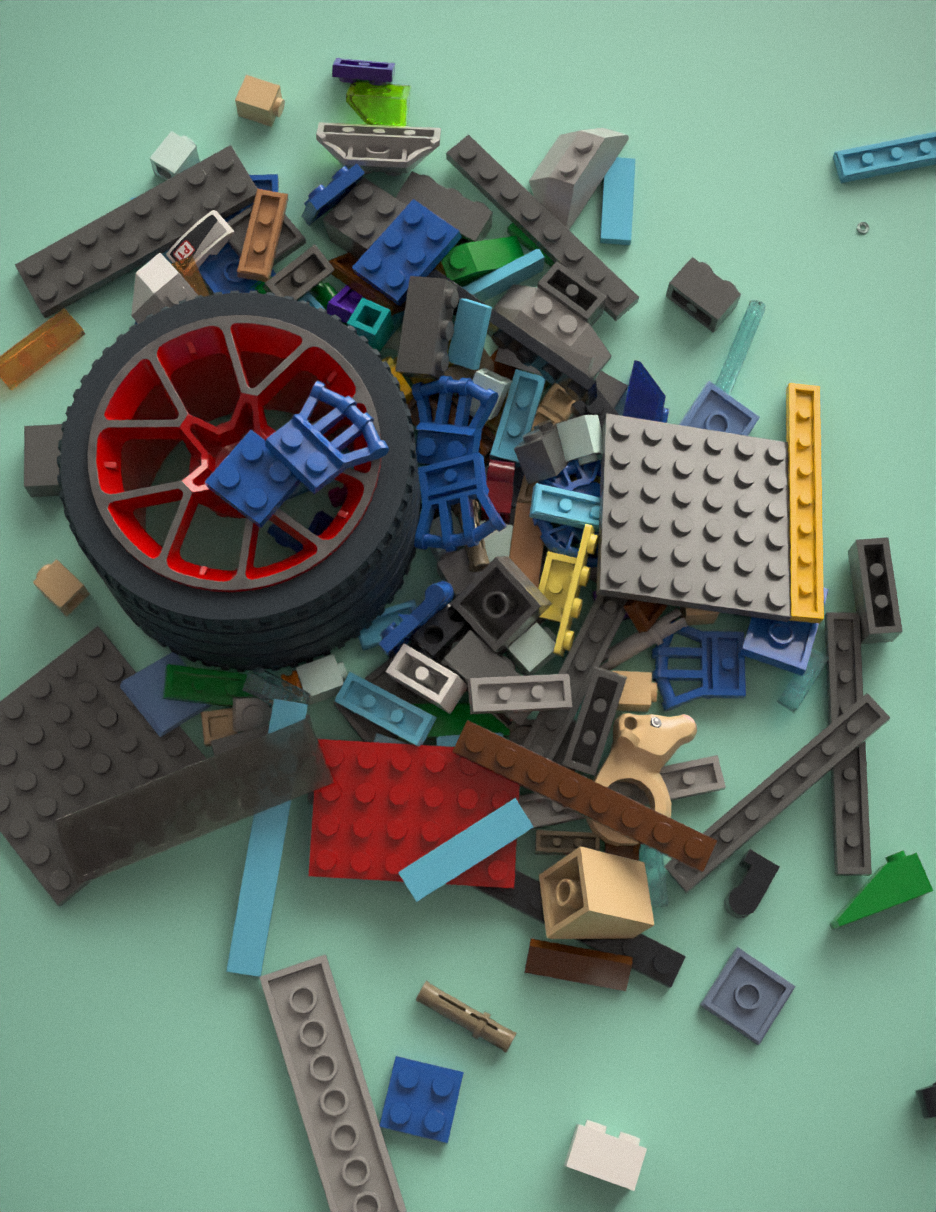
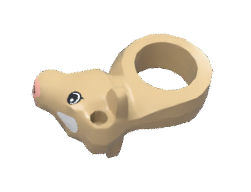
[586,713,697,847]

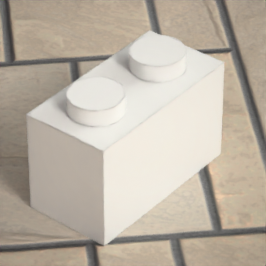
[385,644,468,714]
[564,1120,647,1191]

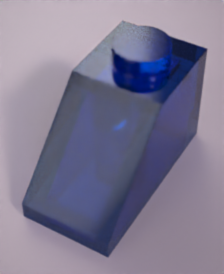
[622,360,669,423]

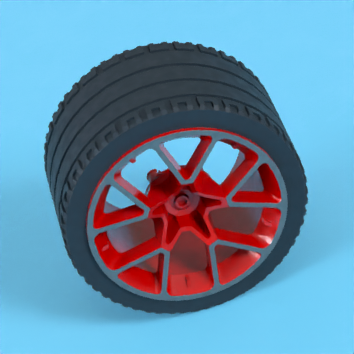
[57,291,421,673]

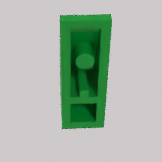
[435,236,524,287]
[830,850,933,930]

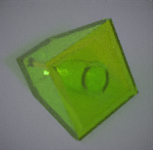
[346,81,411,126]

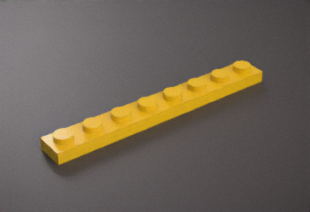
[786,383,824,624]

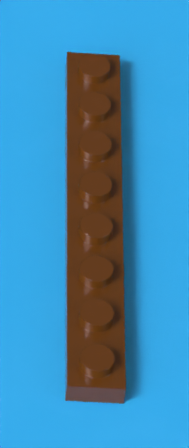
[452,720,717,873]

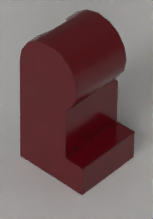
[481,460,515,524]

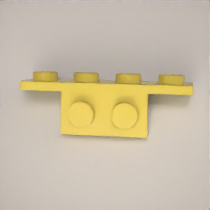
[538,524,599,657]

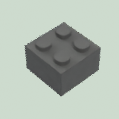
[322,177,407,259]
[451,556,552,652]

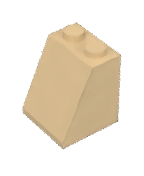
[539,846,654,939]

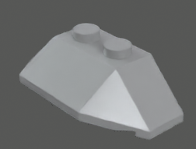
[316,122,441,176]
[529,128,629,230]
[131,253,198,324]
[494,284,612,379]

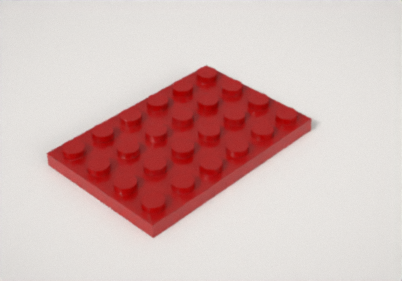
[308,739,520,888]

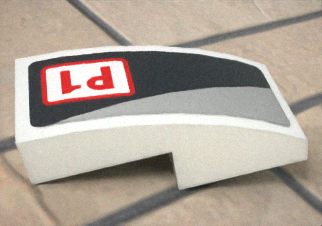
[166,210,235,277]

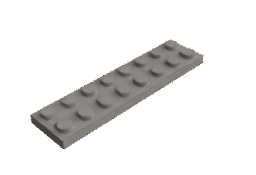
[259,954,407,1212]

